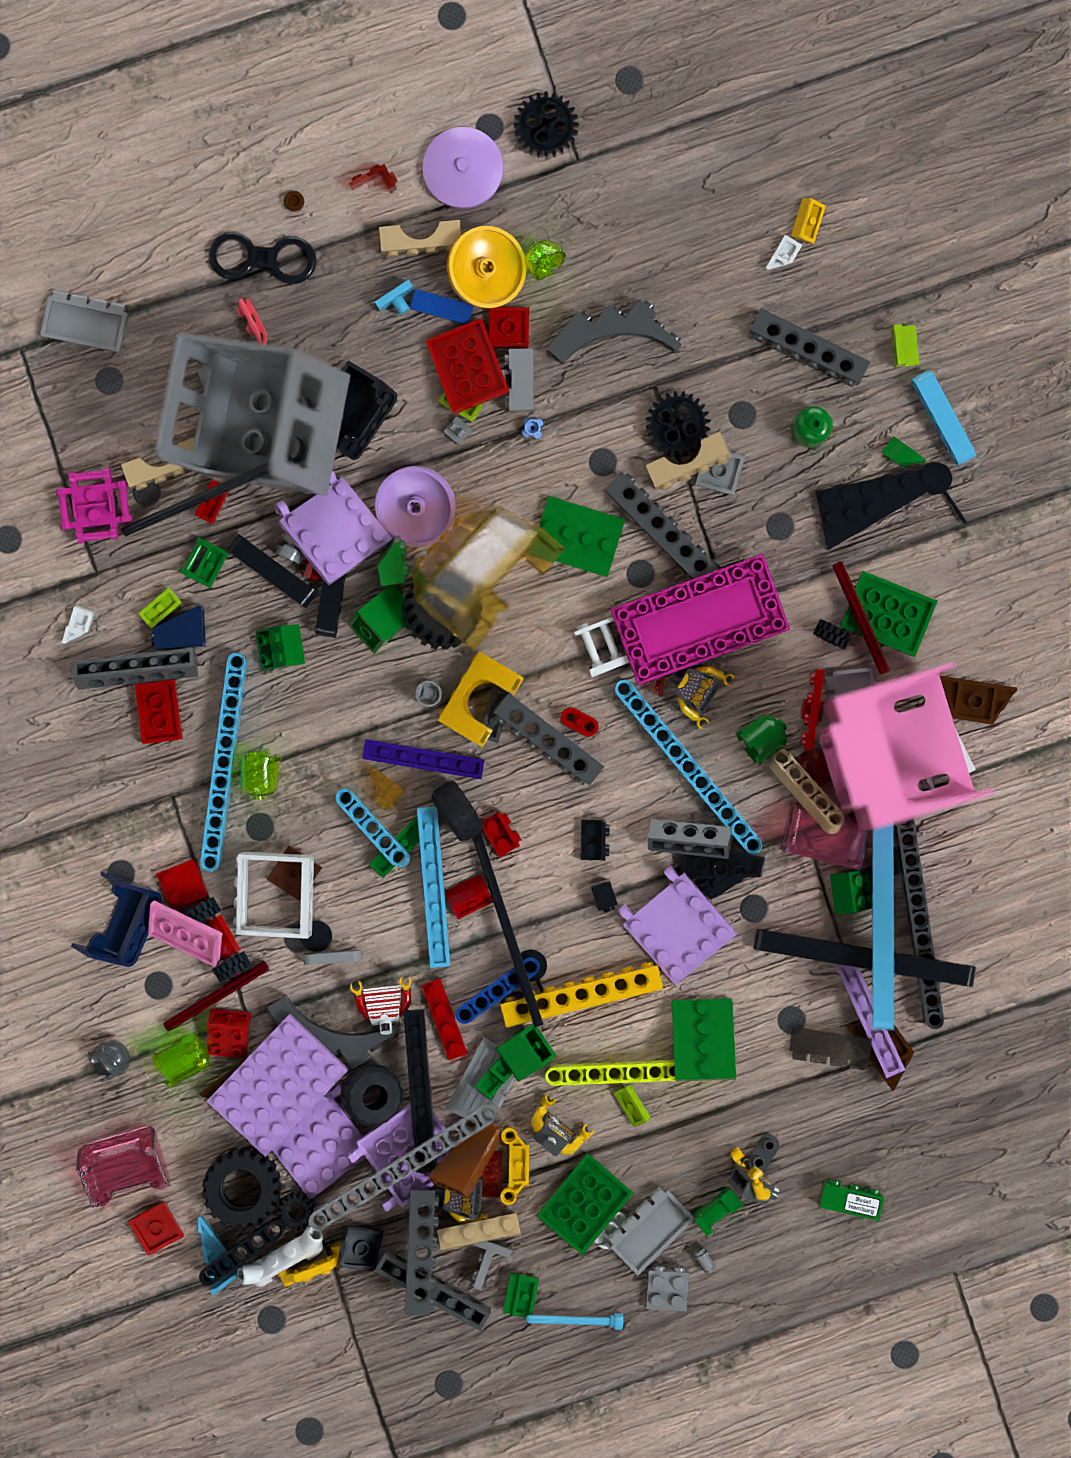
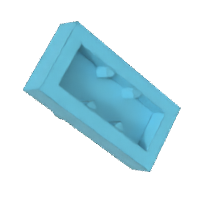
[375,279,414,315]

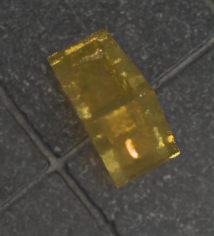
[368,767,406,811]

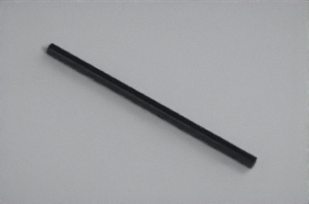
[121,454,293,537]
[472,832,544,1028]

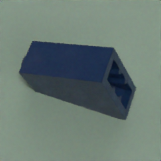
[151,606,206,649]

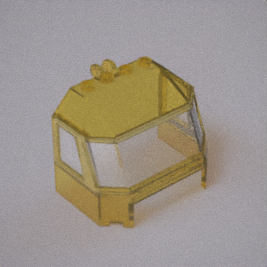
[412,506,565,651]

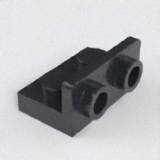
[581,820,610,861]

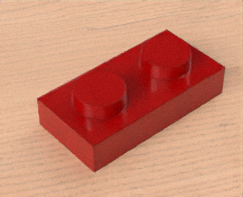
[195,479,230,525]

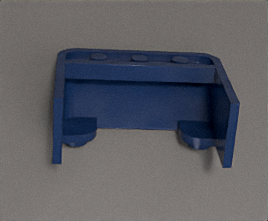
[71,872,162,967]

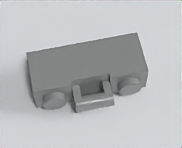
[502,349,534,412]

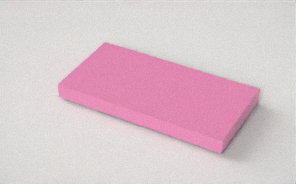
[148,901,222,967]

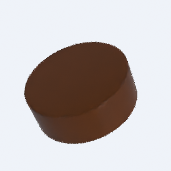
[284,191,305,212]

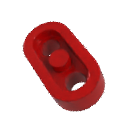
[561,707,599,737]

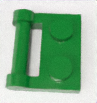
[179,536,229,589]

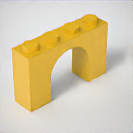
[438,651,524,747]

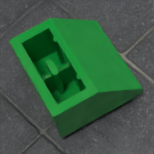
[378,536,409,586]
[255,624,305,671]
[829,867,872,914]
[495,1023,557,1082]

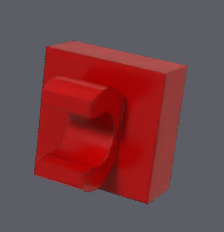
[300,559,322,582]

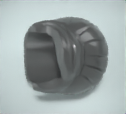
[87,1040,130,1082]

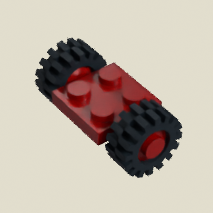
[183,897,252,983]

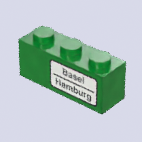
[818,1179,885,1221]

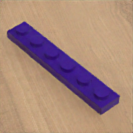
[362,739,485,779]

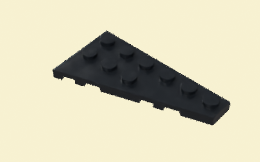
[815,466,939,551]

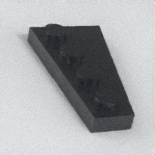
[679,849,766,879]

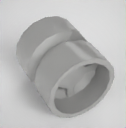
[276,532,303,564]
[415,681,443,707]

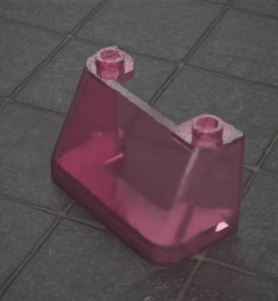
[779,800,869,870]
[76,1126,170,1208]

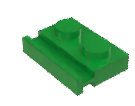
[503,1272,539,1318]

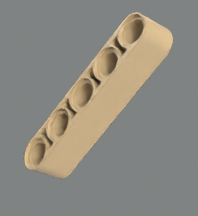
[770,749,845,834]

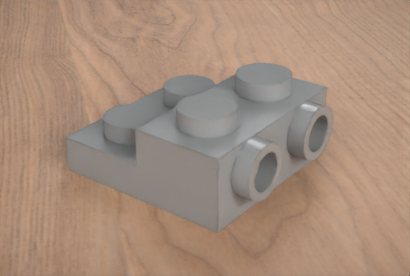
[646,1265,689,1311]

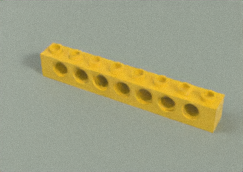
[500,961,663,1028]

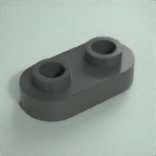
[748,1134,779,1172]

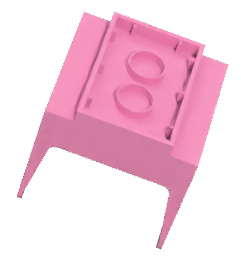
[817,663,994,829]

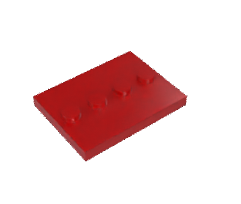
[425,318,510,415]

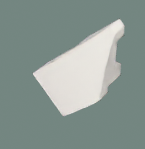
[766,235,802,270]
[62,605,95,644]

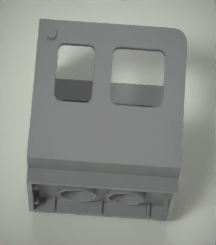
[155,333,350,496]

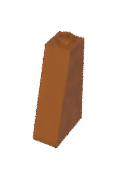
[428,1123,501,1199]

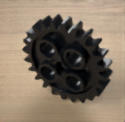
[513,91,579,159]
[645,391,711,457]

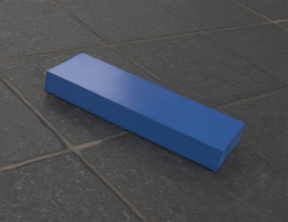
[410,289,474,325]

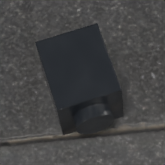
[591,880,618,913]

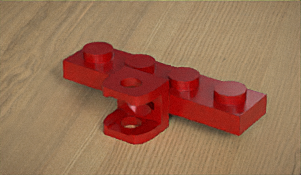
[800,669,825,751]

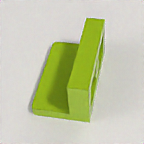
[891,324,919,368]

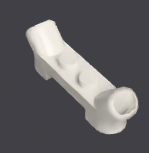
[237,1226,323,1287]

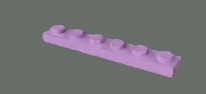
[836,964,905,1078]

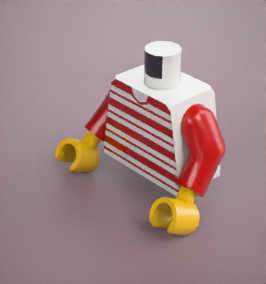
[350,976,413,1035]

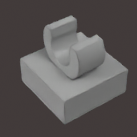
[443,416,472,445]

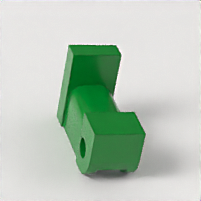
[693,1186,744,1236]

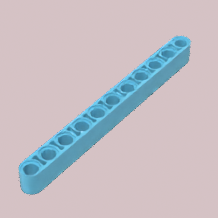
[200,653,248,871]
[614,680,762,854]
[872,823,894,1030]

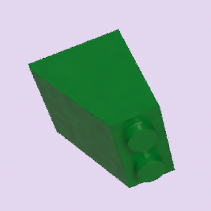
[348,584,407,654]

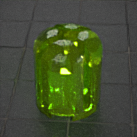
[152,1033,210,1088]

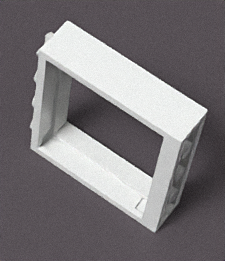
[233,852,314,939]

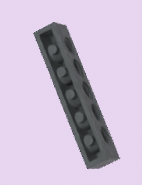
[749,308,870,387]
[73,648,198,690]
[493,692,604,786]
[405,1189,439,1316]
[375,1248,491,1331]

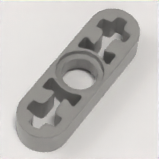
[303,950,362,965]

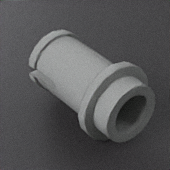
[693,1247,716,1274]

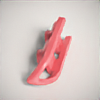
[237,298,267,345]

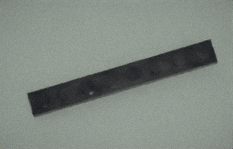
[403,1009,437,1173]

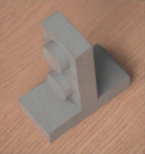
[471,1240,512,1291]

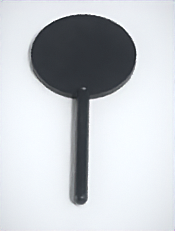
[924,462,967,524]
[265,920,332,952]
[521,950,548,1005]

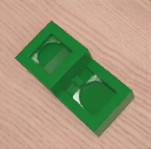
[473,1057,512,1100]

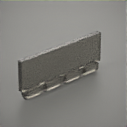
[789,1027,872,1070]

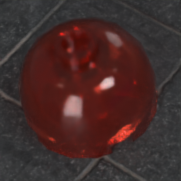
[796,747,831,787]

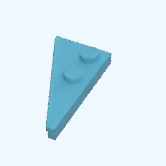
[197,1215,240,1295]

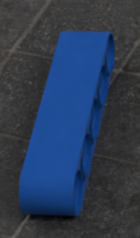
[456,957,540,1024]

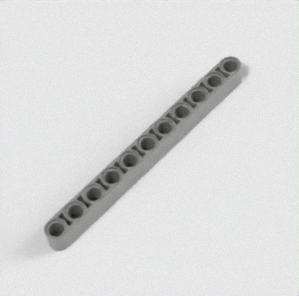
[309,1102,499,1230]

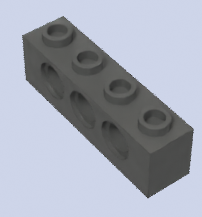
[647,819,732,859]

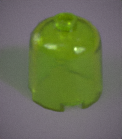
[240,752,281,800]

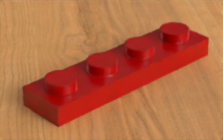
[421,978,468,1061]

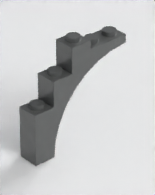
[547,300,682,365]
[267,995,401,1069]

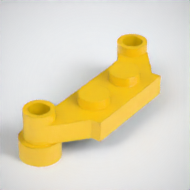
[500,1127,529,1205]
[277,1241,342,1287]

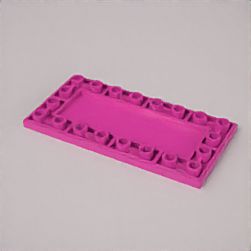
[610,554,791,685]

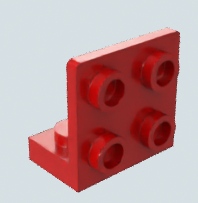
[207,1008,251,1059]

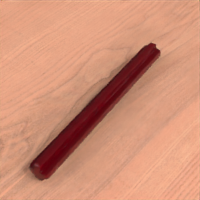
[832,561,890,674]
[163,961,270,1032]

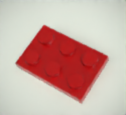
[134,679,183,744]

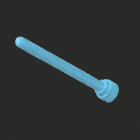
[526,1313,623,1330]

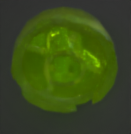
[525,240,566,280]

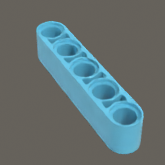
[911,370,976,466]
[336,789,410,867]

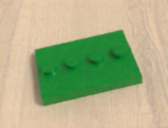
[531,496,625,578]
[840,571,938,657]
[671,998,736,1082]
[536,1153,635,1256]

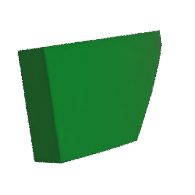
[882,437,926,467]

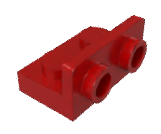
[482,811,522,858]

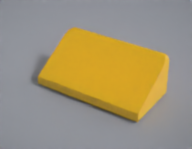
[791,198,826,244]

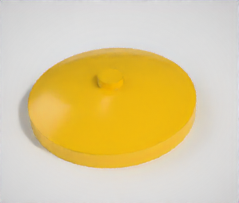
[447,226,527,309]

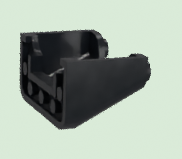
[336,360,397,460]

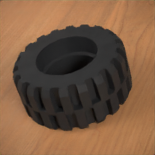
[402,568,483,650]
[202,1147,282,1229]

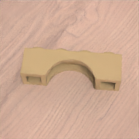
[379,220,461,258]
[646,432,732,491]
[121,437,195,491]
[437,1213,521,1252]

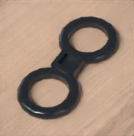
[208,232,317,284]

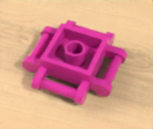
[55,467,132,544]

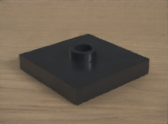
[337,1226,384,1270]

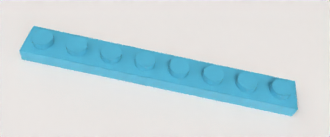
[417,806,450,968]

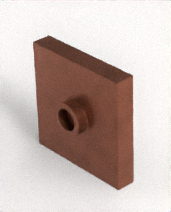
[267,845,323,901]

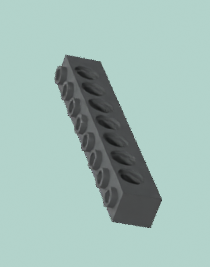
[604,472,721,579]

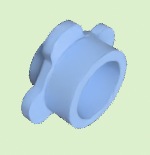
[522,417,543,439]

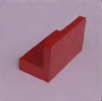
[445,874,493,920]

